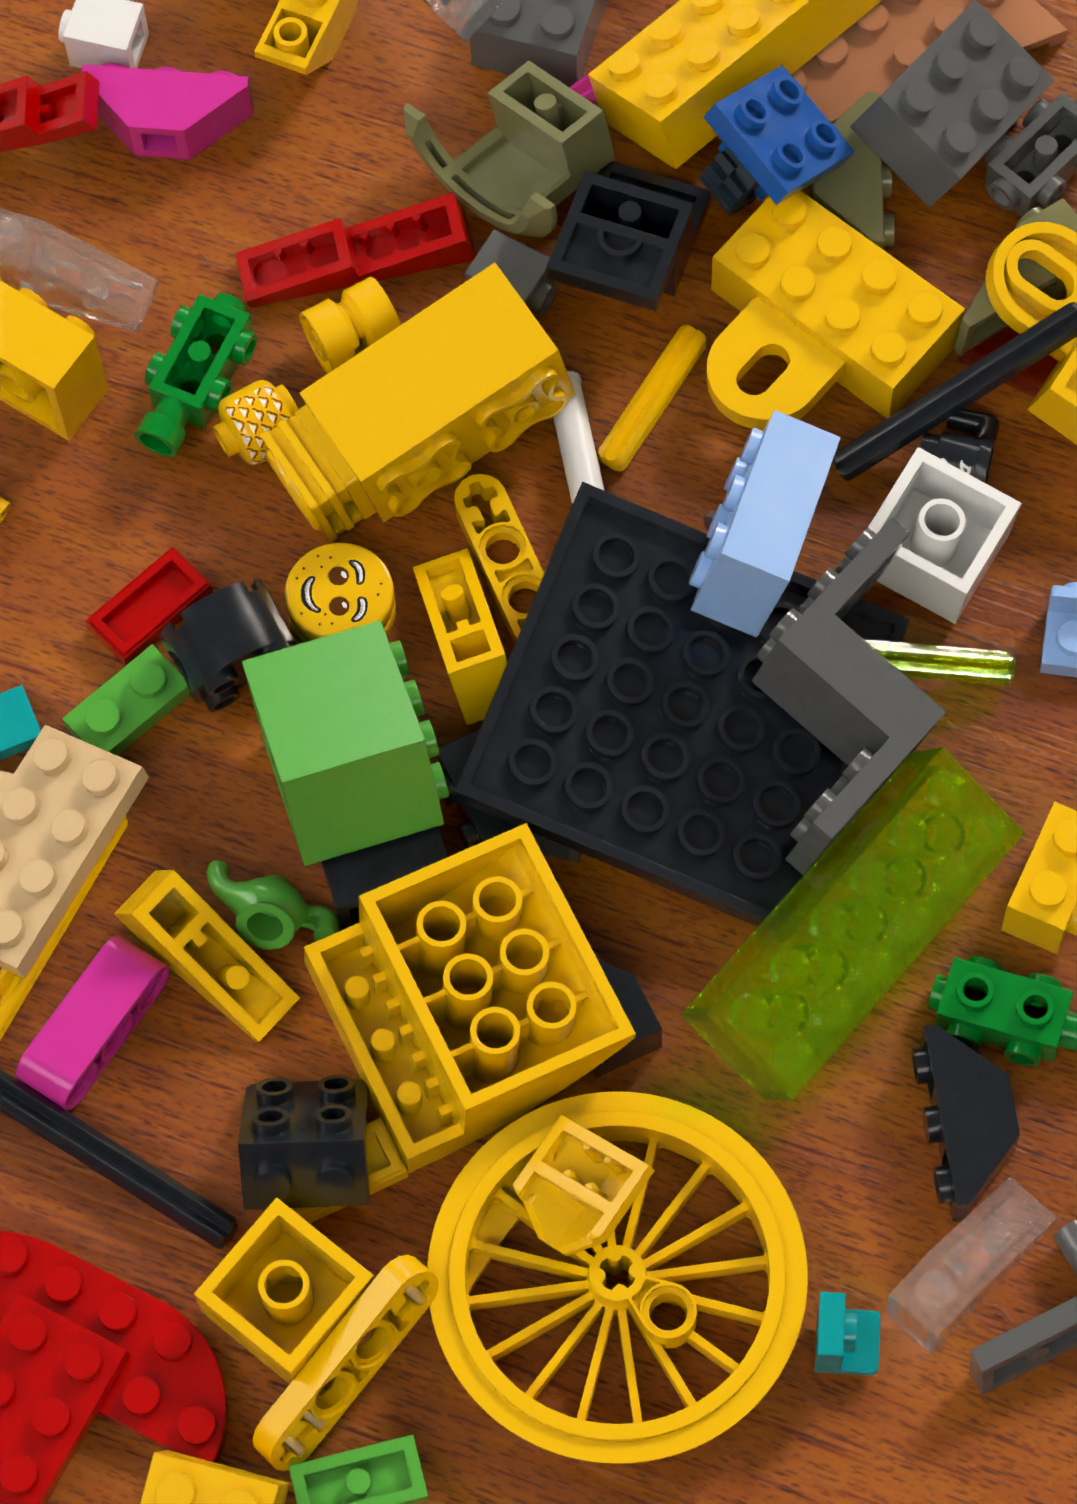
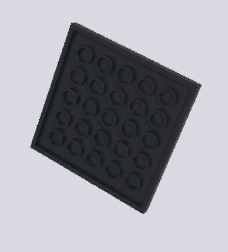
[451,481,910,939]

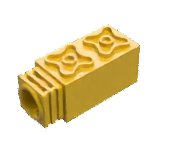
[260,263,576,542]

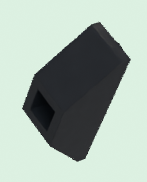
[911,1025,1020,1222]

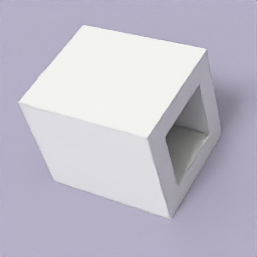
[59,0,149,68]

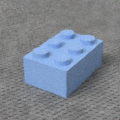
[689,410,841,638]

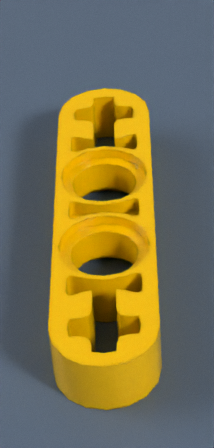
[454,474,544,644]
[253,1255,438,1471]

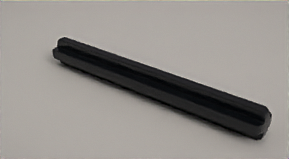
[832,302,1077,481]
[0,1069,238,1249]

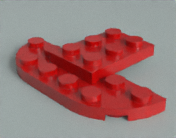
[0,1231,228,1504]

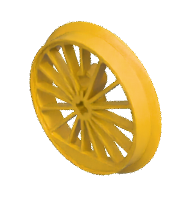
[427,1092,808,1464]

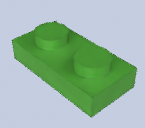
[62,644,190,756]
[289,1434,429,1504]

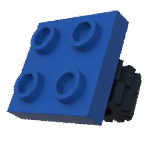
[699,65,855,215]

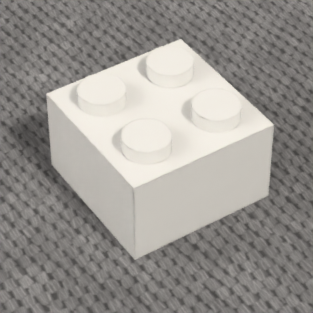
[868,447,1022,624]

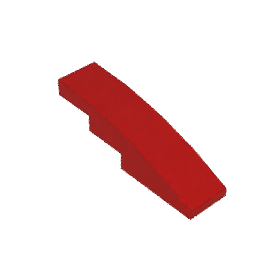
[0,71,99,152]

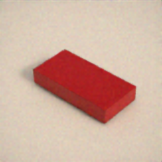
[85,546,213,666]

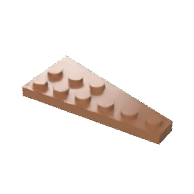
[716,0,1068,142]

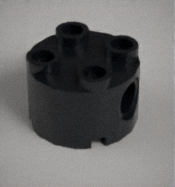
[159,580,298,712]

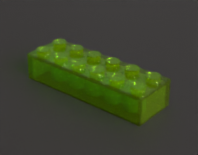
[681,747,1025,1101]

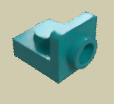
[814,1292,880,1376]

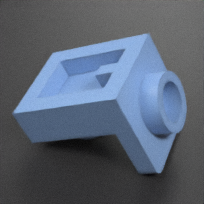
[1039,582,1077,678]

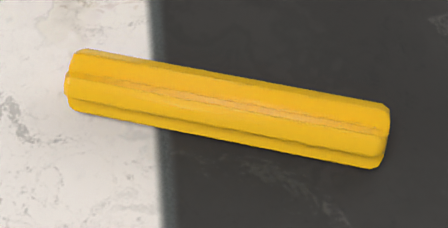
[598,324,706,472]

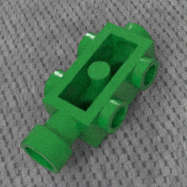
[134,293,258,458]
[927,956,1077,1067]

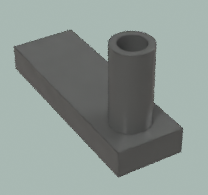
[970,1220,1077,1395]

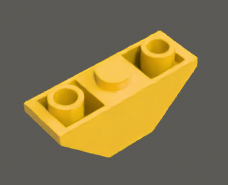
[254,0,359,75]

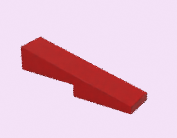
[235,192,476,308]

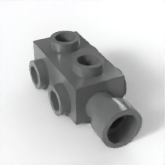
[984,92,1077,217]

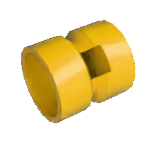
[299,277,401,374]

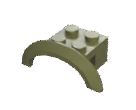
[403,60,616,238]

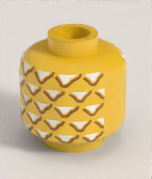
[213,380,298,465]

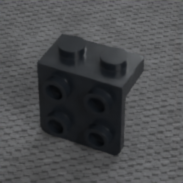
[238,1075,370,1210]

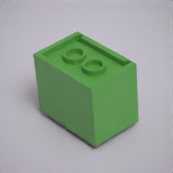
[242,620,449,866]

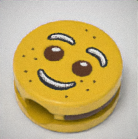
[285,542,396,643]

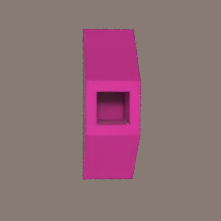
[81,63,253,160]

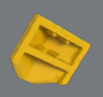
[513,1115,655,1256]

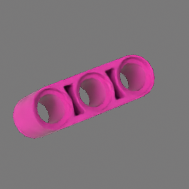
[16,934,170,1111]

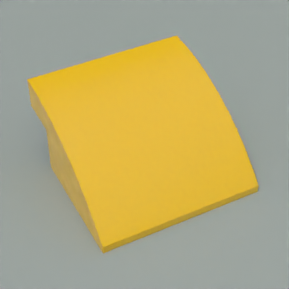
[304,823,636,1174]

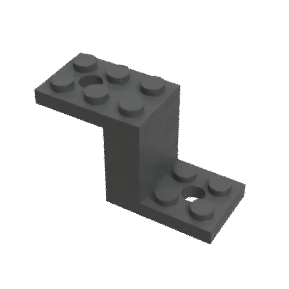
[752,518,946,875]

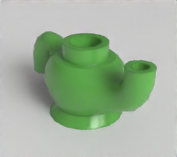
[207,860,340,950]

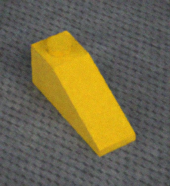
[413,548,508,725]
[114,870,300,1042]

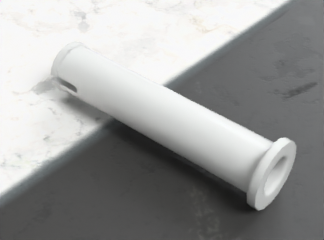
[553,371,605,504]

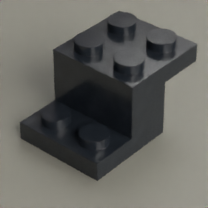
[546,161,711,311]

